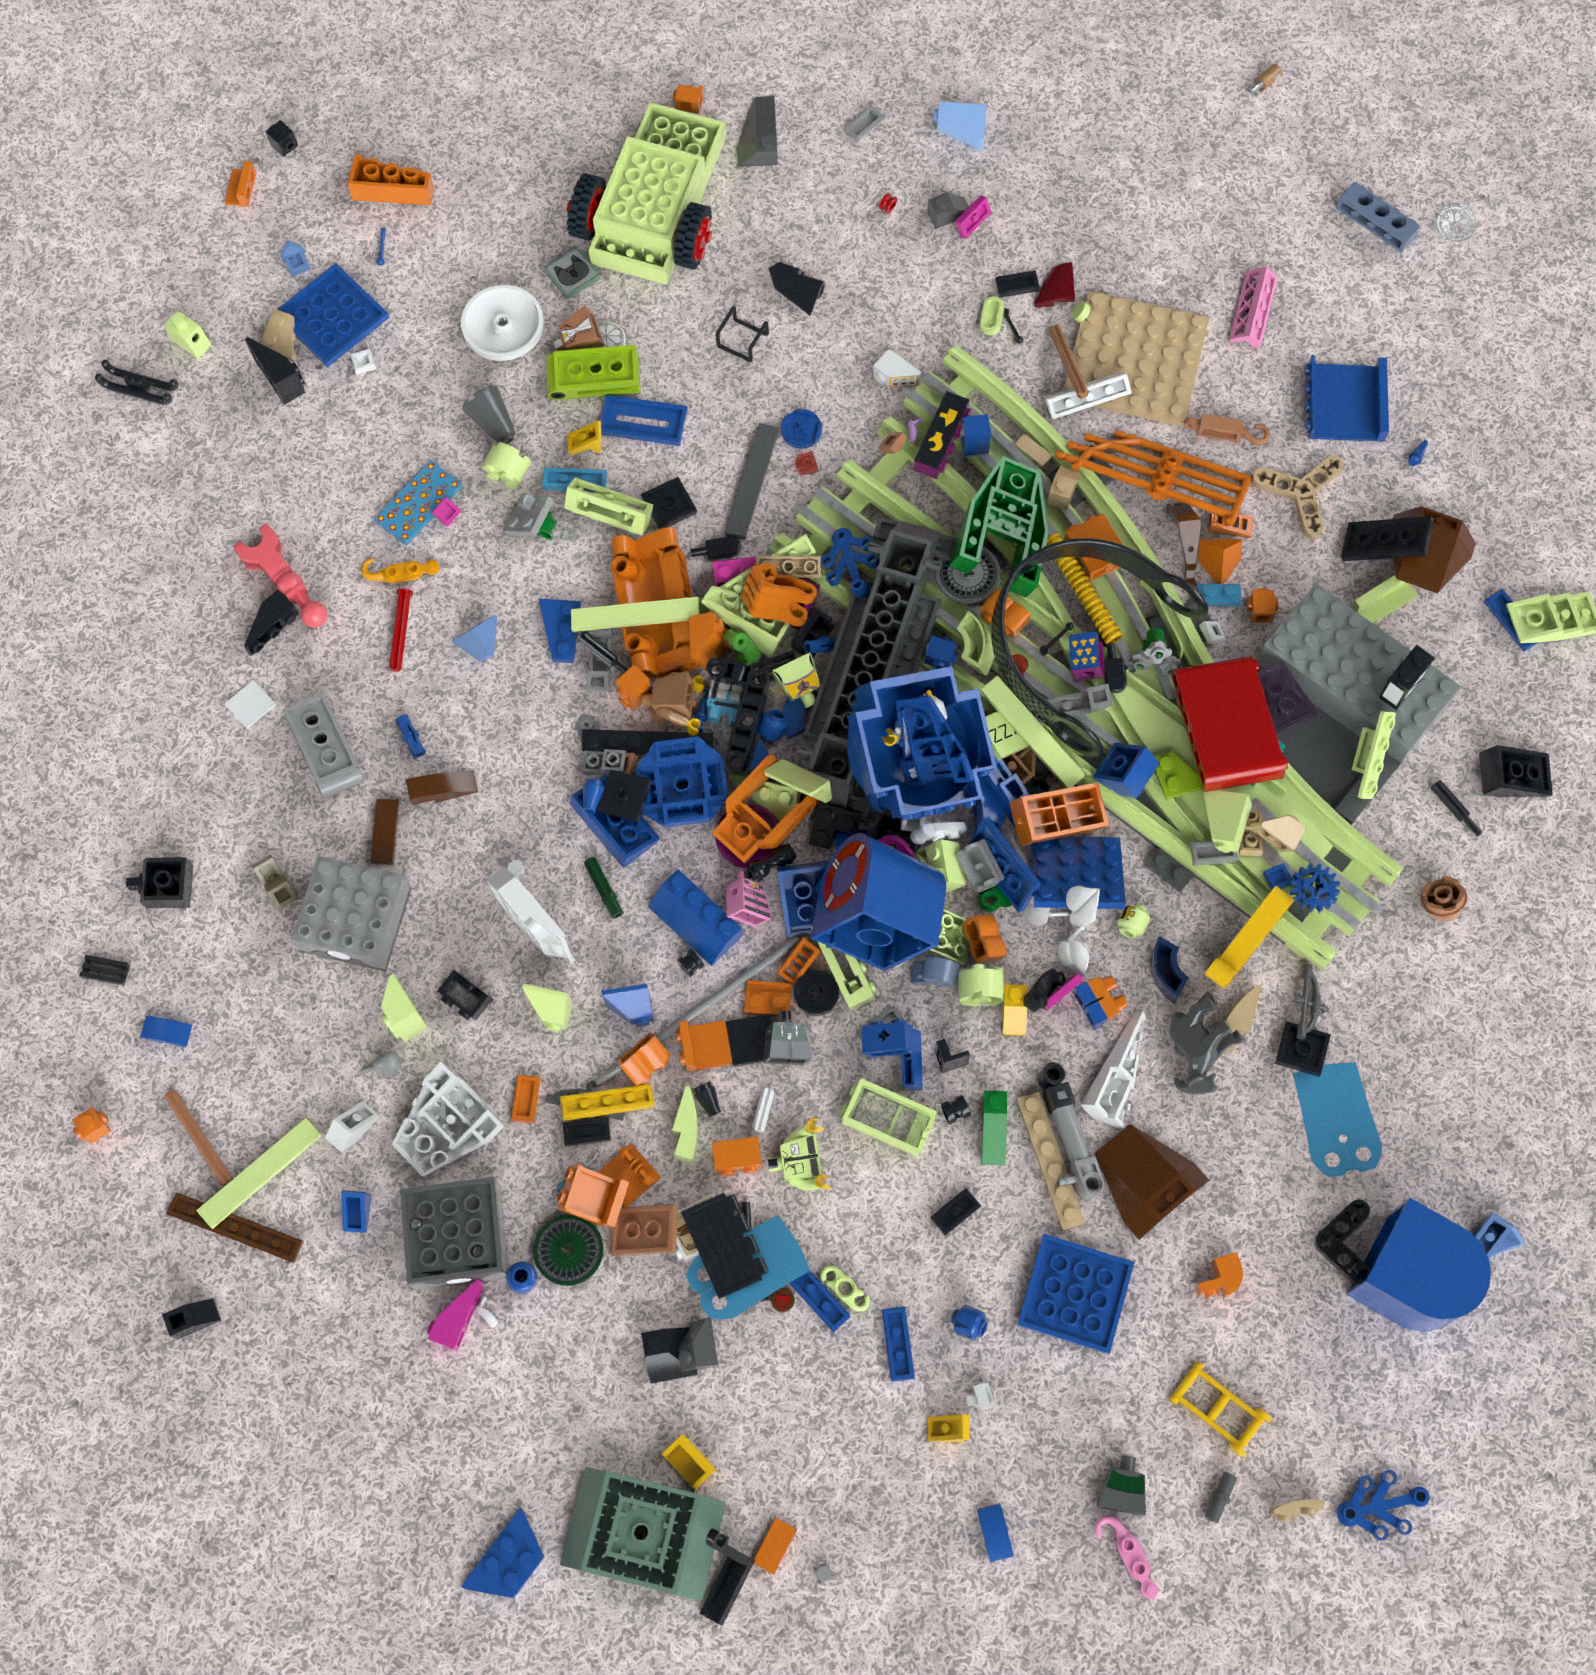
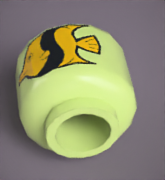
[1117,904,1151,939]

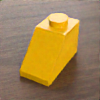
[1003,984,1027,1036]

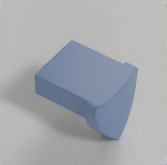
[281,241,311,277]

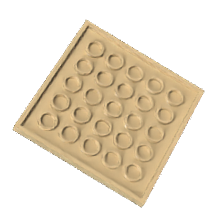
[1063,291,1209,427]

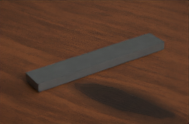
[725,423,779,540]

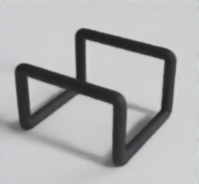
[715,306,769,362]

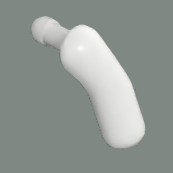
[476,1296,498,1327]

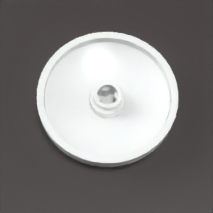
[461,285,544,361]

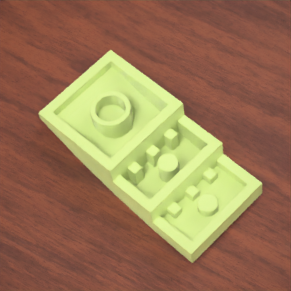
[1506,591,1596,643]

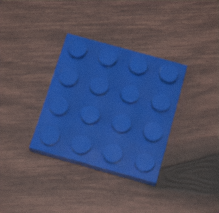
[277,263,390,368]
[1031,836,1126,909]
[1017,1233,1135,1355]

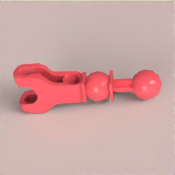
[233,523,328,628]

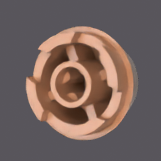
[1421,876,1467,922]

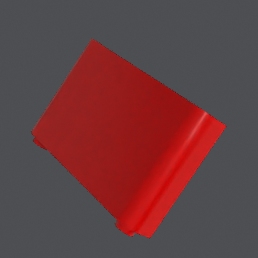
[1171,656,1288,792]

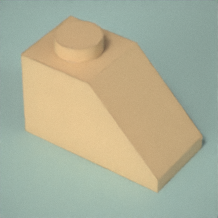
[1047,466,1081,510]
[1248,815,1306,852]

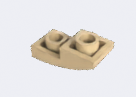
[1239,810,1263,856]
[1270,1499,1325,1522]

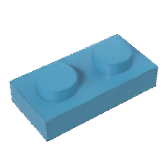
[1196,584,1242,606]

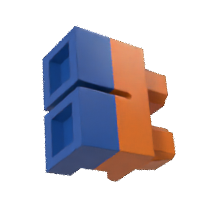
[1073,976,1128,1030]

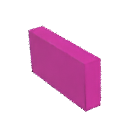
[1044,974,1084,1011]

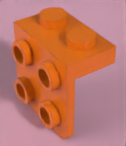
[676,1020,732,1072]

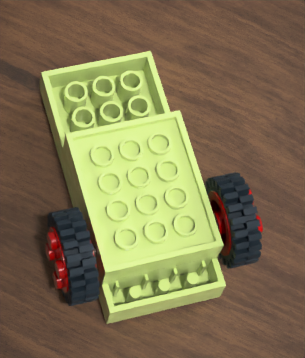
[567,102,726,285]

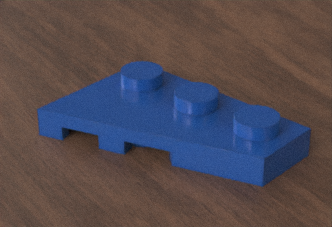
[538,598,582,663]

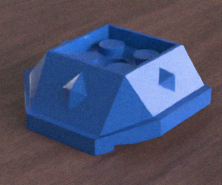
[636,736,729,828]

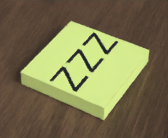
[985,712,1029,760]

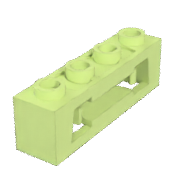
[564,477,653,535]
[811,927,877,1011]

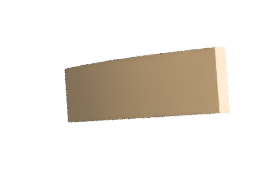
[1224,985,1262,1053]

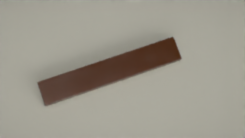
[166,1192,304,1263]

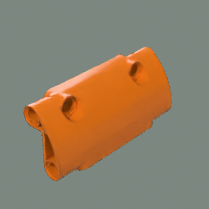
[611,527,700,678]

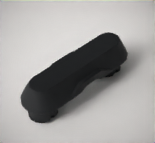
[1023,969,1066,1012]

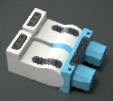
[707,666,756,726]

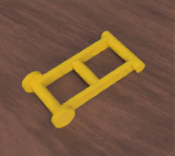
[1168,1361,1272,1458]

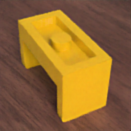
[662,1434,717,1491]

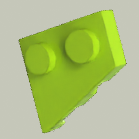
[1155,751,1203,800]

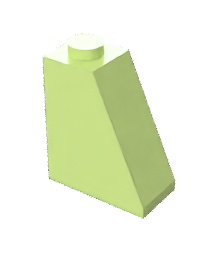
[1203,790,1252,853]

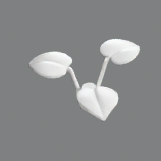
[1024,886,1100,978]

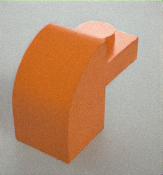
[1195,1252,1243,1298]

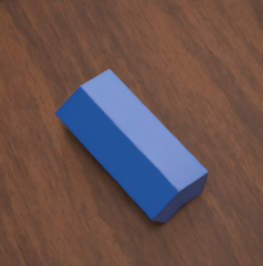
[902,1029,923,1091]

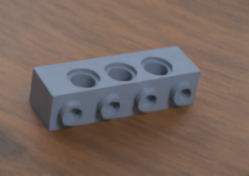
[1336,181,1421,253]

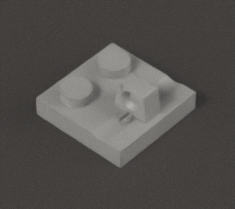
[503,493,554,537]

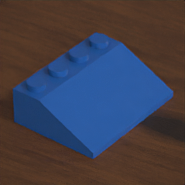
[777,860,830,938]

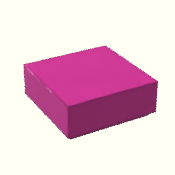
[431,497,461,527]

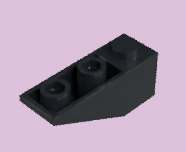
[244,589,299,656]

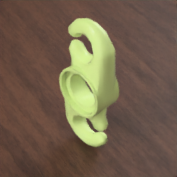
[820,1265,870,1312]

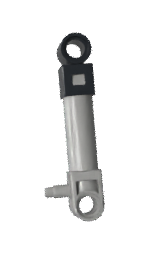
[1037,1062,1105,1200]

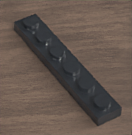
[582,729,714,753]

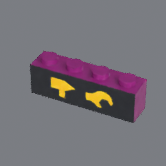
[914,391,972,479]

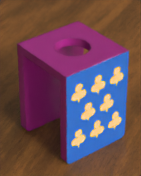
[1069,631,1105,681]

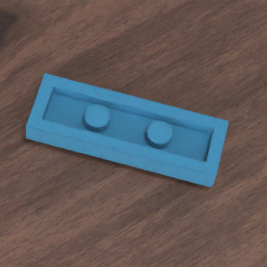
[542,467,607,492]

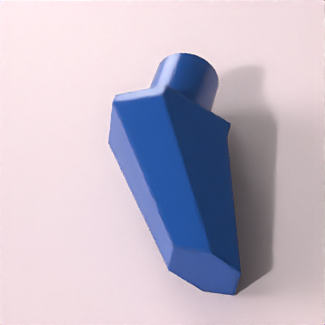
[1408,440,1428,466]

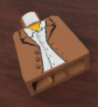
[554,306,605,351]

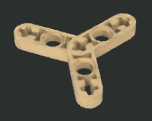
[1252,455,1344,539]

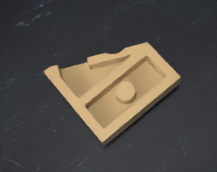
[261,308,297,361]

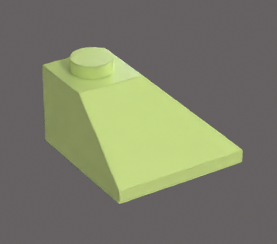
[522,984,573,1032]

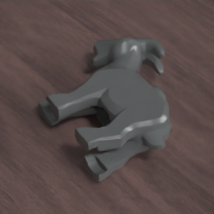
[1170,991,1246,1095]

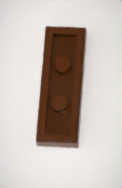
[371,799,399,864]

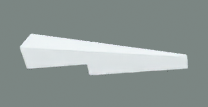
[1080,1011,1146,1131]

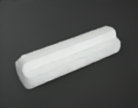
[752,1087,774,1133]

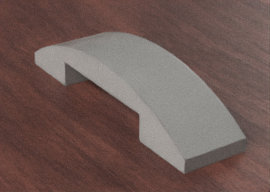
[586,628,613,693]
[1029,684,1113,723]

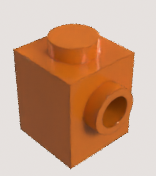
[1246,588,1278,623]
[72,1107,111,1144]

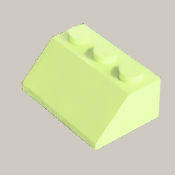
[381,974,428,1042]

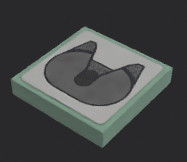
[544,247,601,300]

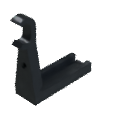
[699,1528,755,1626]

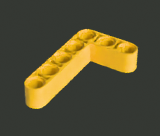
[1204,886,1295,989]

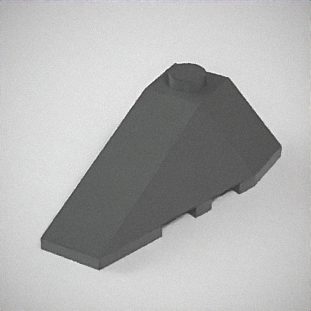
[737,96,778,167]

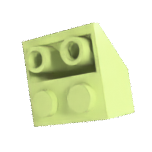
[914,839,966,892]

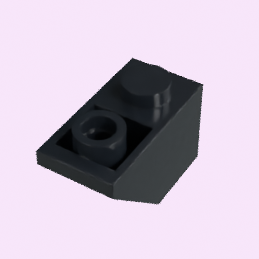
[162,1298,222,1340]

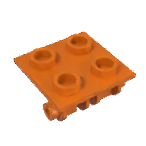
[597,1143,661,1207]

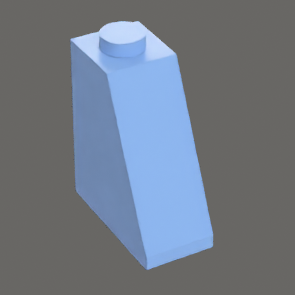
[934,101,987,150]

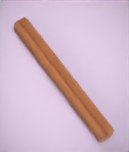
[1049,324,1089,399]
[164,1089,233,1186]

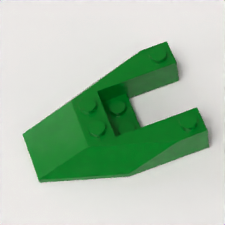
[949,456,1049,598]

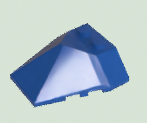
[896,695,974,786]

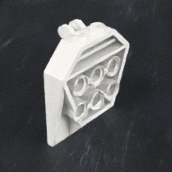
[487,860,576,964]

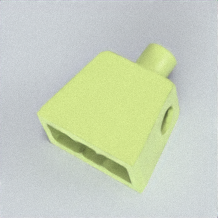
[164,311,211,359]

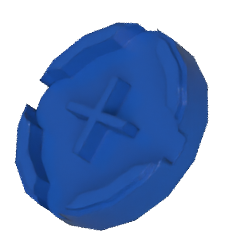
[781,409,822,449]

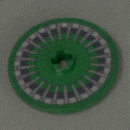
[533,1215,604,1286]

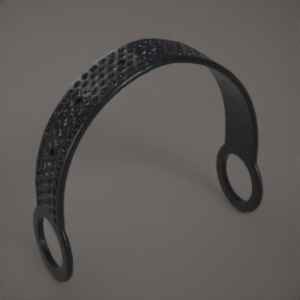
[991,538,1209,758]

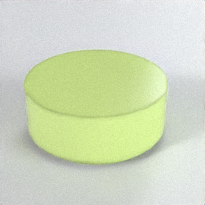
[1071,301,1090,323]

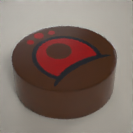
[771,1288,795,1313]

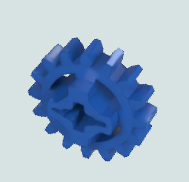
[1289,863,1340,913]

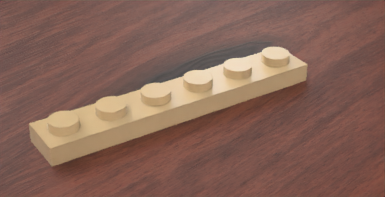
[1017,1091,1085,1232]

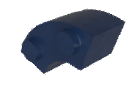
[1151,936,1189,1004]

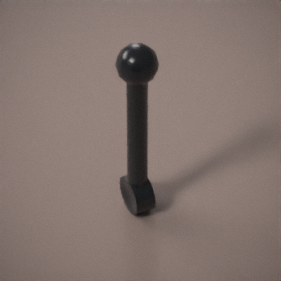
[1003,308,1023,344]
[1039,622,1074,656]

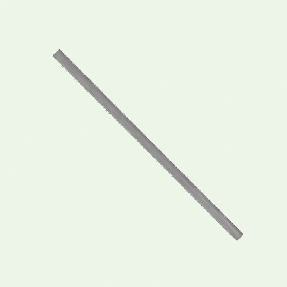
[594,936,800,1087]

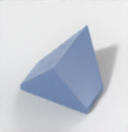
[452,615,497,662]
[1474,1212,1526,1259]

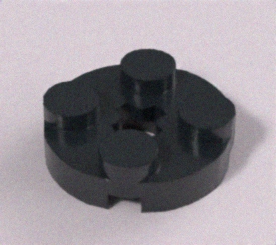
[794,970,839,1016]

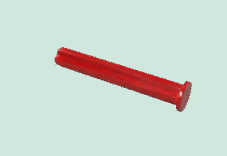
[389,588,413,672]

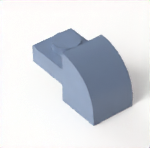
[910,957,960,987]

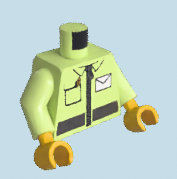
[768,1118,831,1191]

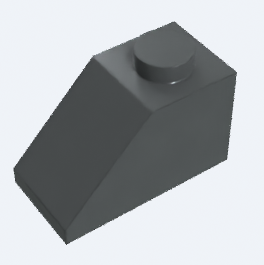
[928,193,969,229]
[678,1317,718,1371]

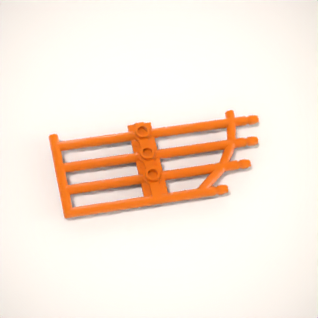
[1054,430,1253,525]

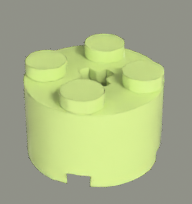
[482,442,531,490]
[958,964,1004,1006]

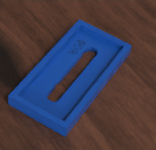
[600,394,688,446]

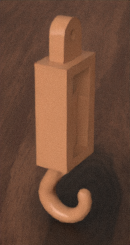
[1184,414,1271,446]

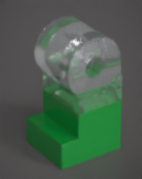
[537,512,576,546]

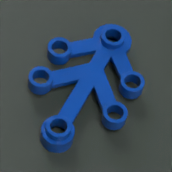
[821,528,880,598]
[1336,1470,1430,1541]

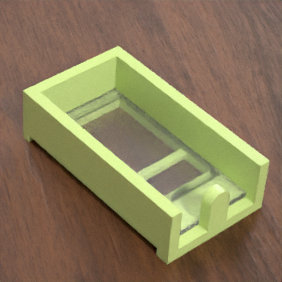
[840,1078,937,1158]

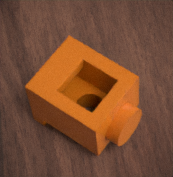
[673,85,704,114]

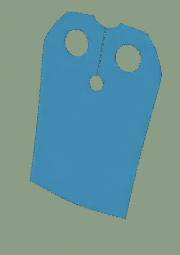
[1293,1062,1382,1177]
[686,1215,810,1319]

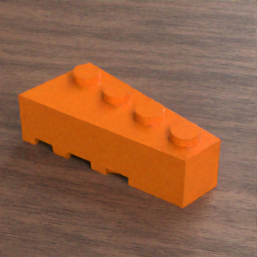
[348,153,434,205]

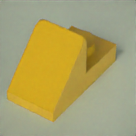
[567,420,601,455]
[928,1414,969,1442]

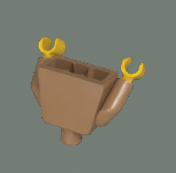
[642,671,704,736]

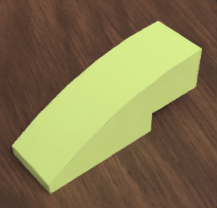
[672,1086,698,1164]

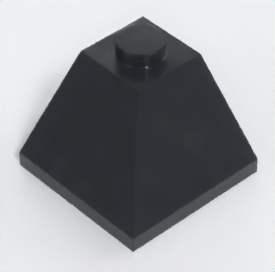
[641,1327,698,1384]

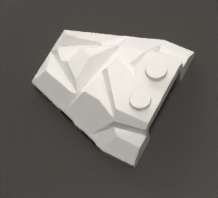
[392,1062,505,1177]

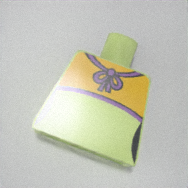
[771,653,820,709]

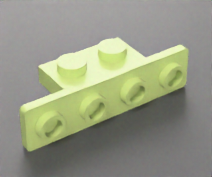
[1352,711,1396,799]

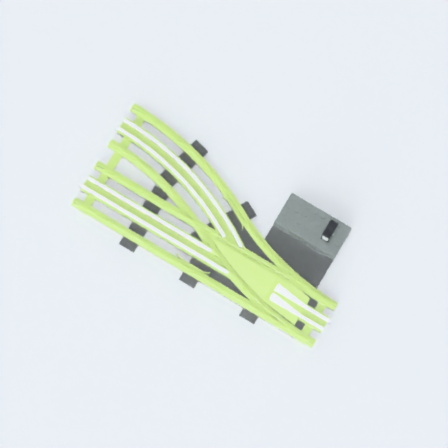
[769,345,1461,971]

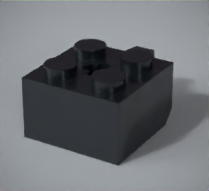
[126,857,193,908]

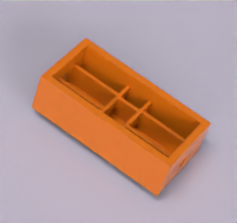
[1009,783,1109,846]

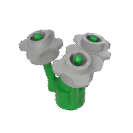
[1129,628,1182,676]

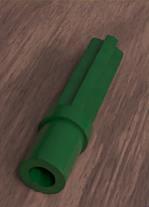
[584,857,624,919]

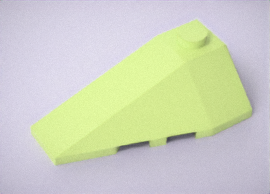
[702,586,790,657]

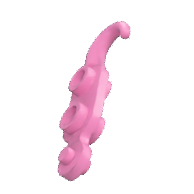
[1095,1515,1158,1599]

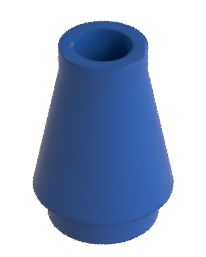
[582,779,604,814]

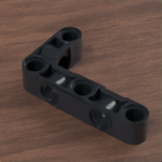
[706,657,770,775]

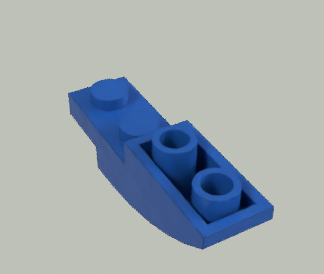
[985,759,1029,845]

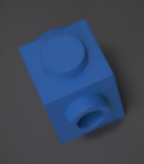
[924,636,959,669]

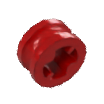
[879,193,898,214]

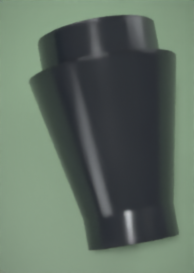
[694,1081,722,1117]

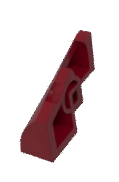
[1035,262,1075,307]

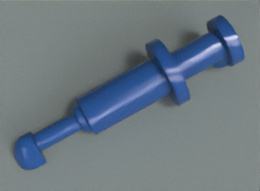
[693,685,710,733]

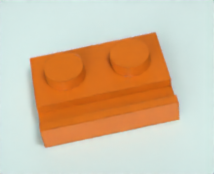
[744,980,792,1016]

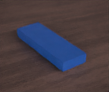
[1484,589,1539,652]
[789,1271,851,1333]
[882,1306,915,1382]

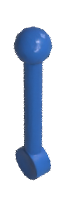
[377,228,386,266]

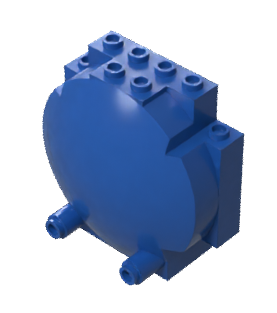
[847,666,997,821]

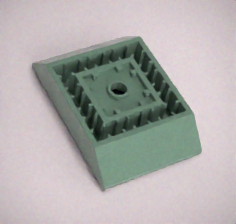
[560,1467,726,1601]

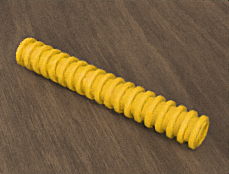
[1046,533,1123,644]

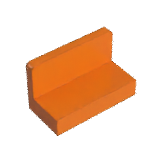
[225,161,257,207]

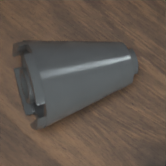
[462,385,516,444]

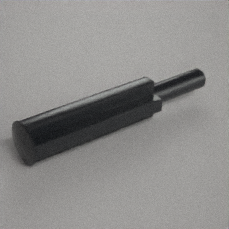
[578,632,628,674]
[1431,780,1482,836]

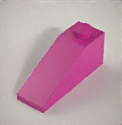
[427,1279,485,1351]

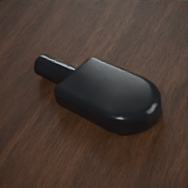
[690,536,741,561]
[1104,643,1127,693]

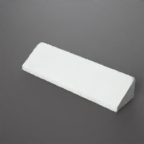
[1044,371,1131,419]

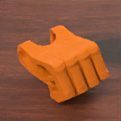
[741,562,817,626]

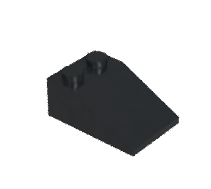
[245,337,306,405]
[1479,745,1553,797]

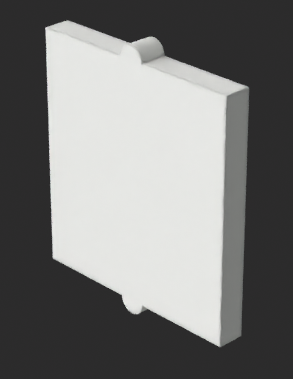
[224,680,276,729]

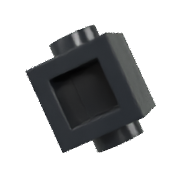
[265,120,298,157]

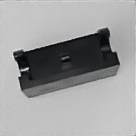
[791,607,835,659]

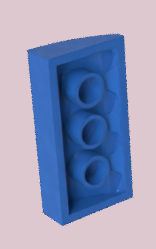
[569,774,660,868]

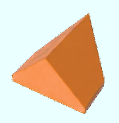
[1197,539,1242,584]

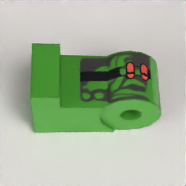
[723,629,762,666]

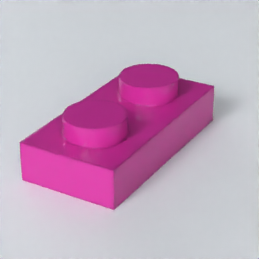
[955,195,992,239]

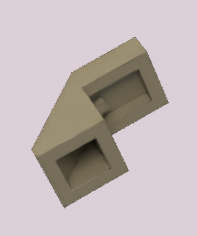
[252,854,298,910]

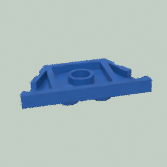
[461,1508,545,1598]

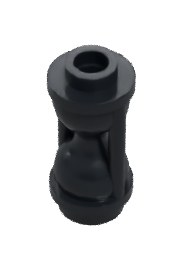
[747,843,797,882]

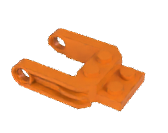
[711,754,820,864]

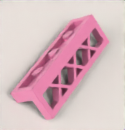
[1229,266,1278,348]

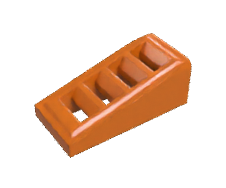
[1209,513,1254,538]
[777,937,822,987]

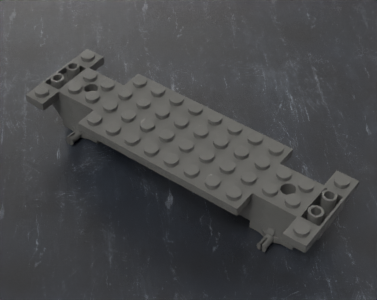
[798,516,956,823]

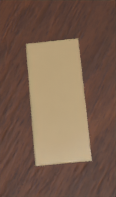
[1015,433,1053,466]

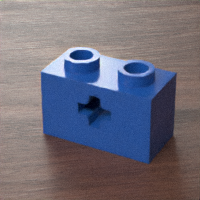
[862,1019,914,1058]

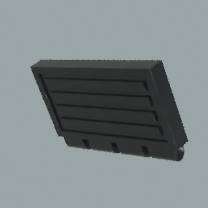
[681,1193,769,1300]

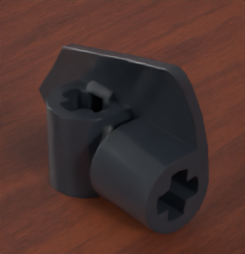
[768,262,825,316]

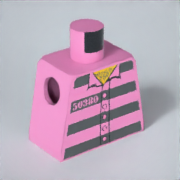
[726,871,772,927]

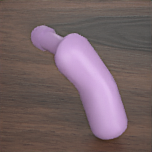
[908,418,922,444]

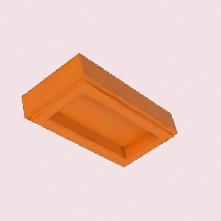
[511,1075,541,1123]
[754,1518,797,1575]

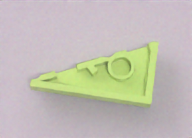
[728,773,801,830]

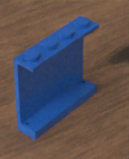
[1304,355,1389,442]

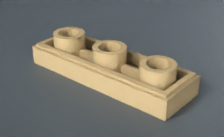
[755,556,821,578]

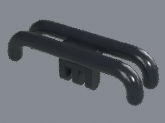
[95,360,179,405]

